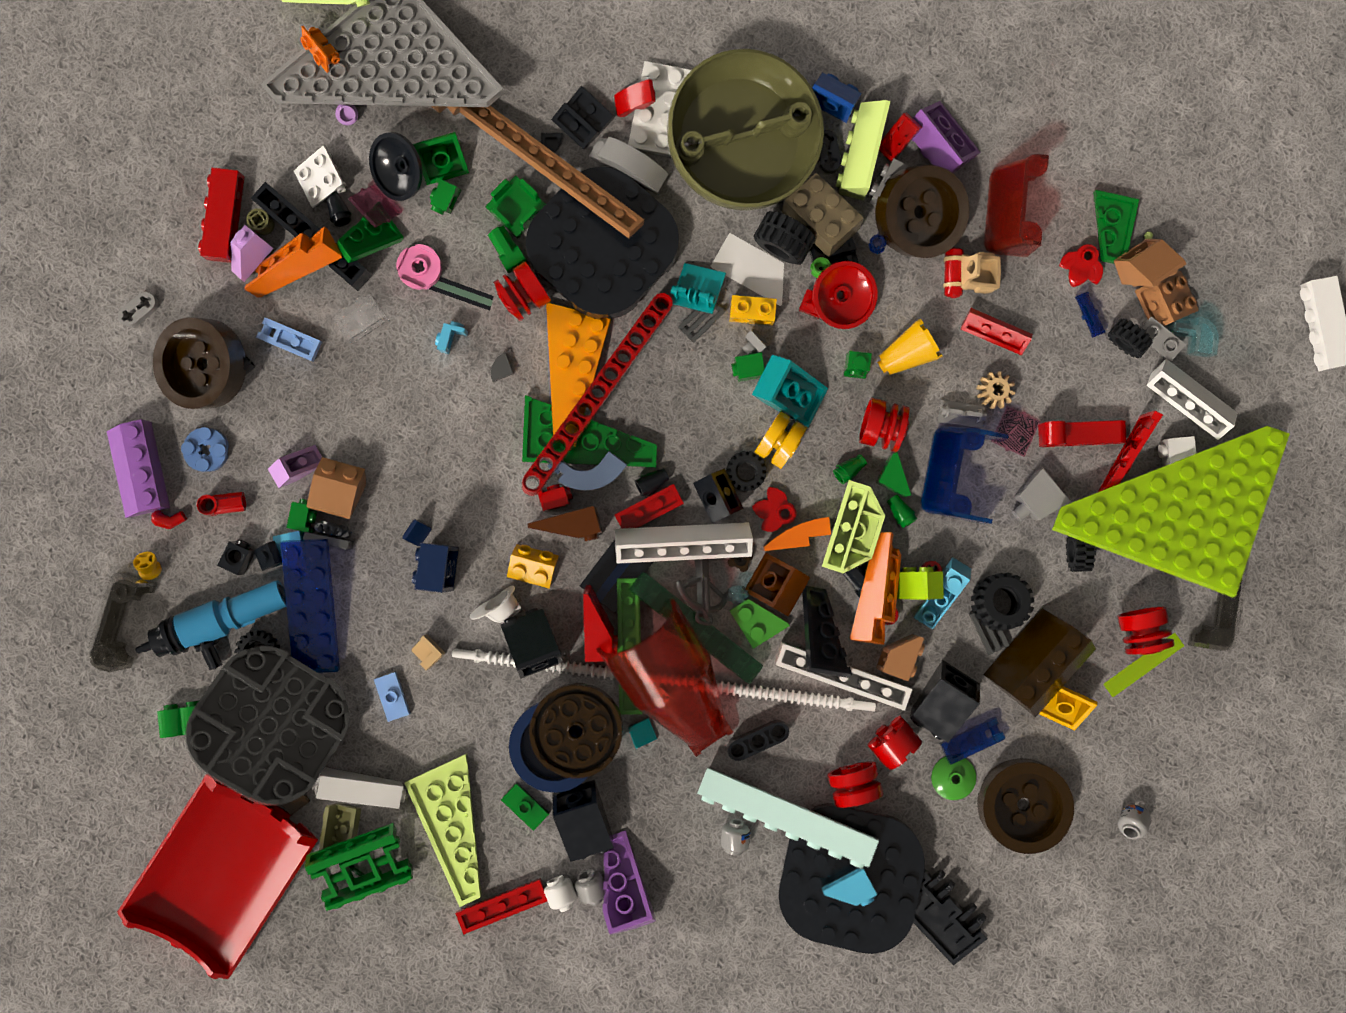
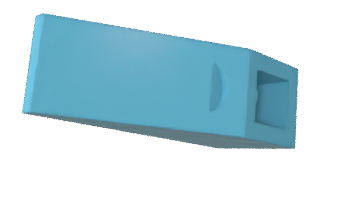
[914,557,972,630]

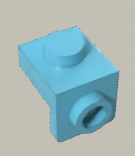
[435,321,468,354]

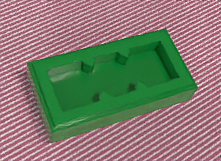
[501,783,549,831]

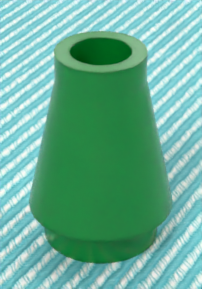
[833,454,867,484]
[887,494,918,529]

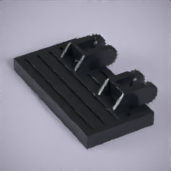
[913,869,988,966]

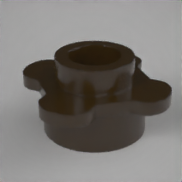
[727,554,753,572]

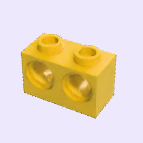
[729,295,777,326]

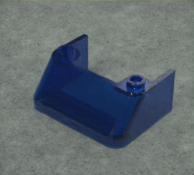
[920,426,1009,525]

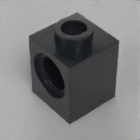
[217,539,255,575]

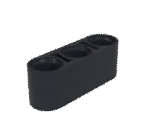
[727,719,789,761]

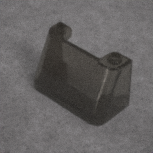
[1188,570,1246,651]
[88,572,158,672]

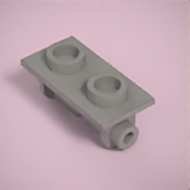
[1139,316,1186,362]
[938,400,987,429]

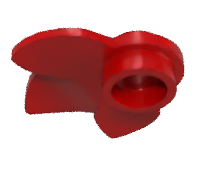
[1059,244,1103,287]
[752,487,796,532]

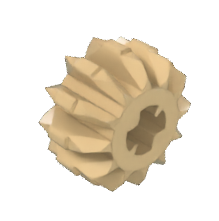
[976,371,1016,409]

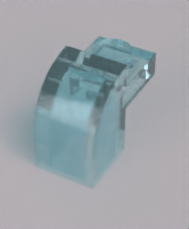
[1168,316,1219,358]

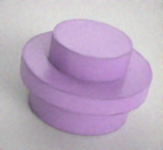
[335,105,358,125]

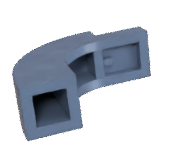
[547,451,628,490]

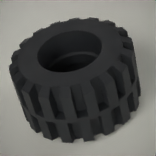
[753,211,816,265]
[971,572,1034,631]

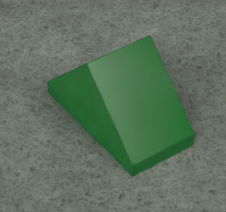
[876,452,911,497]

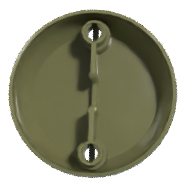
[667,49,824,211]

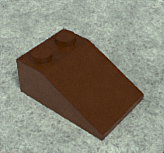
[527,506,603,542]

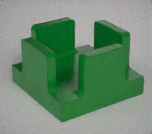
[485,175,546,239]

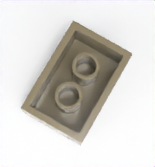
[782,173,864,257]

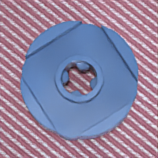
[181,427,229,472]

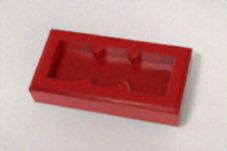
[879,112,922,162]

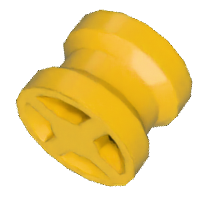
[133,552,162,580]

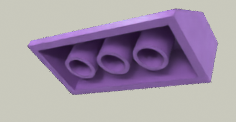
[107,419,170,518]

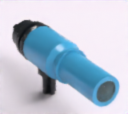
[135,580,289,670]

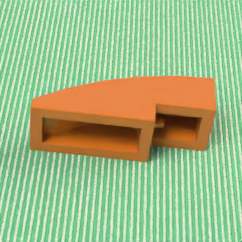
[763,517,831,551]

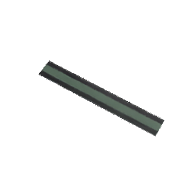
[419,270,494,311]

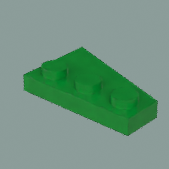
[1093,190,1139,264]
[336,202,404,263]

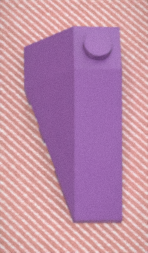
[603,830,656,935]

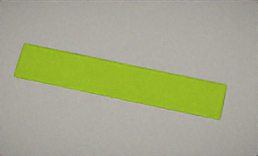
[1103,633,1184,697]

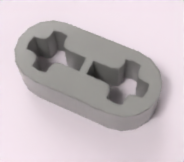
[118,292,159,327]

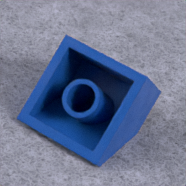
[812,72,862,123]

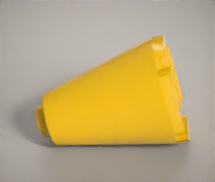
[877,318,943,375]

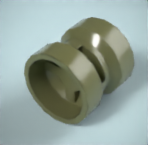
[246,209,275,235]

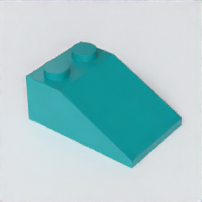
[752,355,828,428]

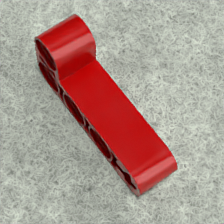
[1038,420,1127,447]

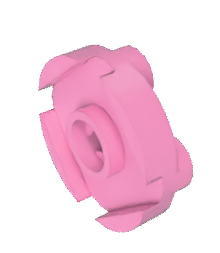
[396,244,442,290]

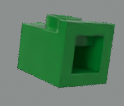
[430,177,461,215]
[844,351,872,379]
[286,499,317,533]

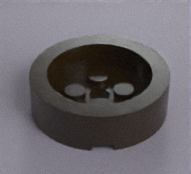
[875,165,969,258]
[153,317,246,409]
[529,683,623,778]
[977,758,1074,854]

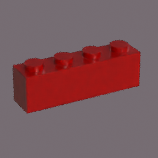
[198,167,245,263]

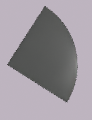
[491,353,514,382]

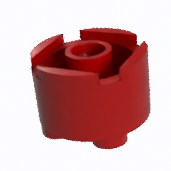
[867,715,922,770]

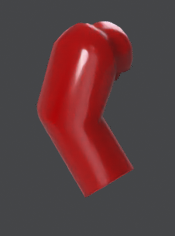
[151,510,187,529]

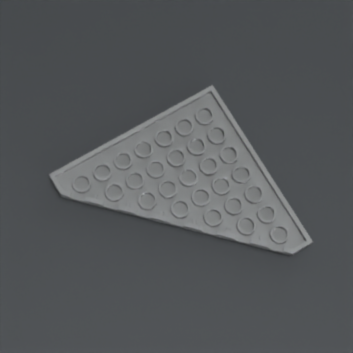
[261,0,505,107]

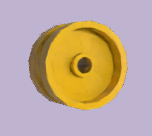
[754,411,807,469]

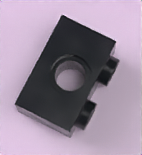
[693,468,744,523]

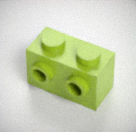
[897,567,944,600]

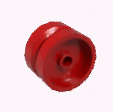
[827,761,884,808]

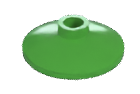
[931,755,976,800]

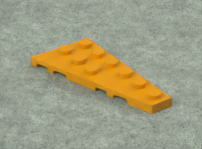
[546,303,611,447]

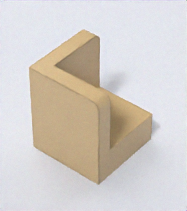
[412,634,445,670]

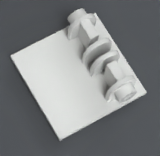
[294,145,346,208]

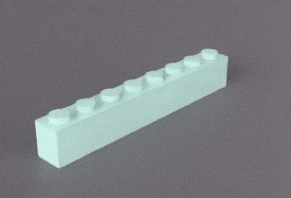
[697,768,879,869]

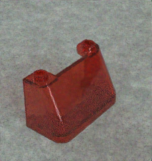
[984,154,1049,257]

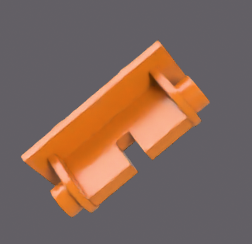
[300,26,340,73]

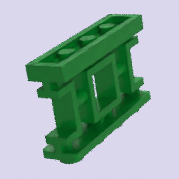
[305,823,413,911]

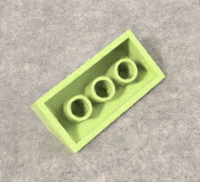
[835,100,890,200]

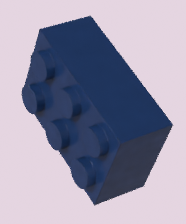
[412,543,459,593]

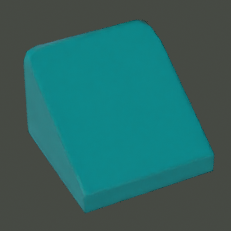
[628,718,657,749]

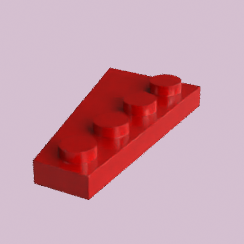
[1098,410,1163,492]

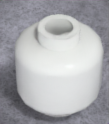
[544,875,577,912]

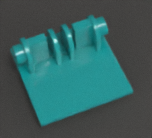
[671,263,726,314]

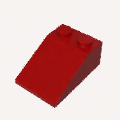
[583,585,618,662]

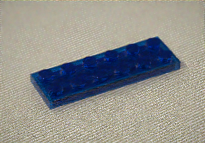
[280,539,340,673]

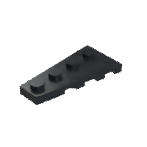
[802,586,853,678]

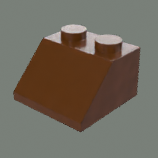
[744,552,810,617]

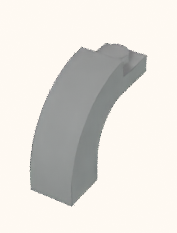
[589,137,668,193]

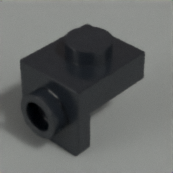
[254,541,283,571]

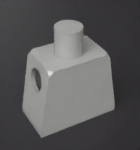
[1012,469,1071,522]

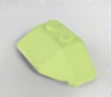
[822,480,885,573]

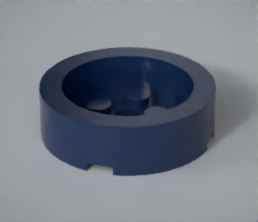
[509,702,588,793]

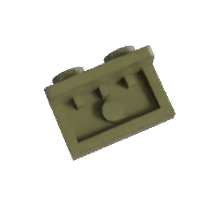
[319,803,361,850]

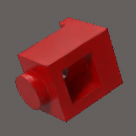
[538,484,573,512]

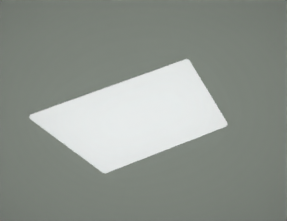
[711,233,784,306]

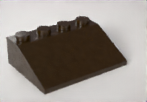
[983,608,1096,717]

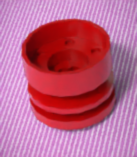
[493,261,551,322]
[859,397,910,453]
[1117,606,1175,655]

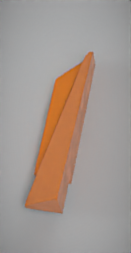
[244,226,342,298]
[850,532,901,645]

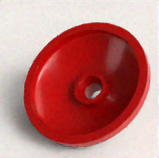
[812,261,878,329]

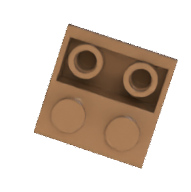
[1113,239,1186,288]
[876,634,925,682]

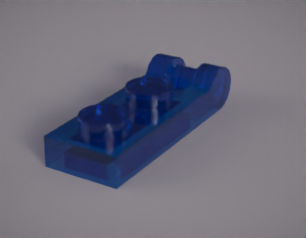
[939,717,1005,765]

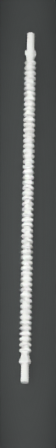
[452,648,876,712]

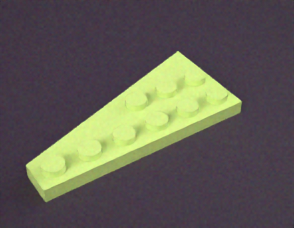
[404,753,481,907]

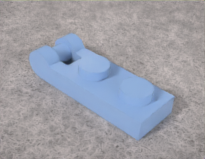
[256,317,322,362]

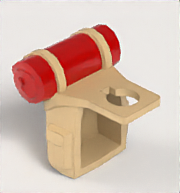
[943,247,1001,298]

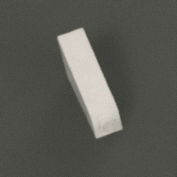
[315,767,406,809]

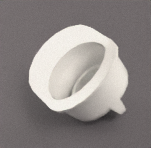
[470,586,521,623]

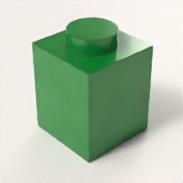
[731,353,765,382]

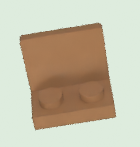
[1135,271,1199,326]

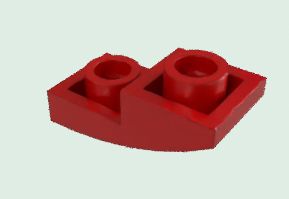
[614,79,656,117]

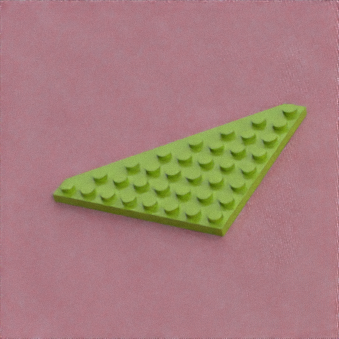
[1052,426,1290,598]

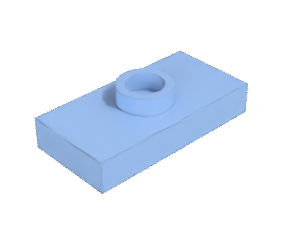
[374,672,411,722]

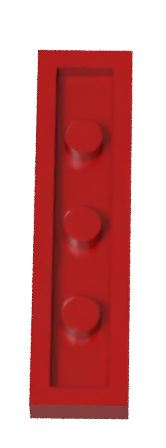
[455,878,547,935]

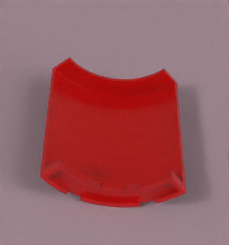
[117,774,318,979]

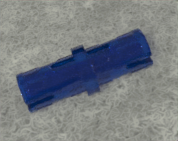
[868,234,886,255]
[1075,292,1106,338]

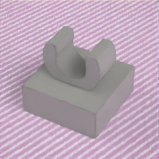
[742,329,770,355]

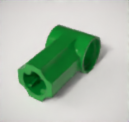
[488,225,527,274]

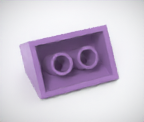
[912,101,981,174]

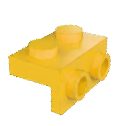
[507,544,559,589]

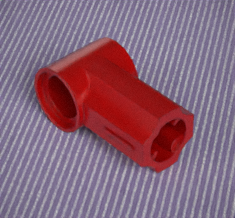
[197,492,247,516]

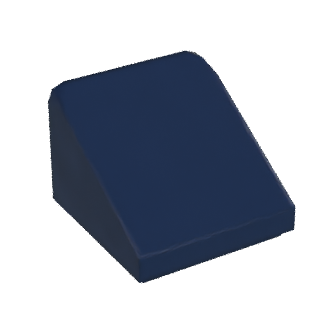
[402,519,431,546]

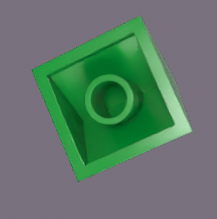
[413,132,469,185]

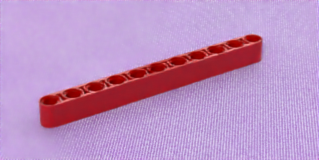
[522,293,673,496]

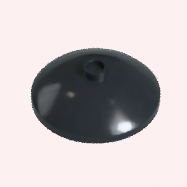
[369,132,423,201]

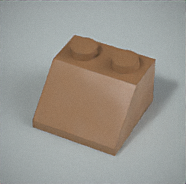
[307,457,366,519]

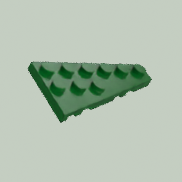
[522,395,657,468]

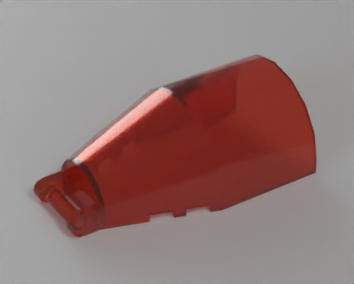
[596,599,734,757]

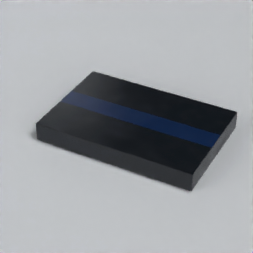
[580,540,653,613]

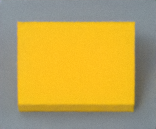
[1039,686,1098,731]

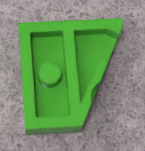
[729,599,790,649]

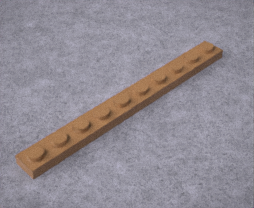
[460,106,644,238]

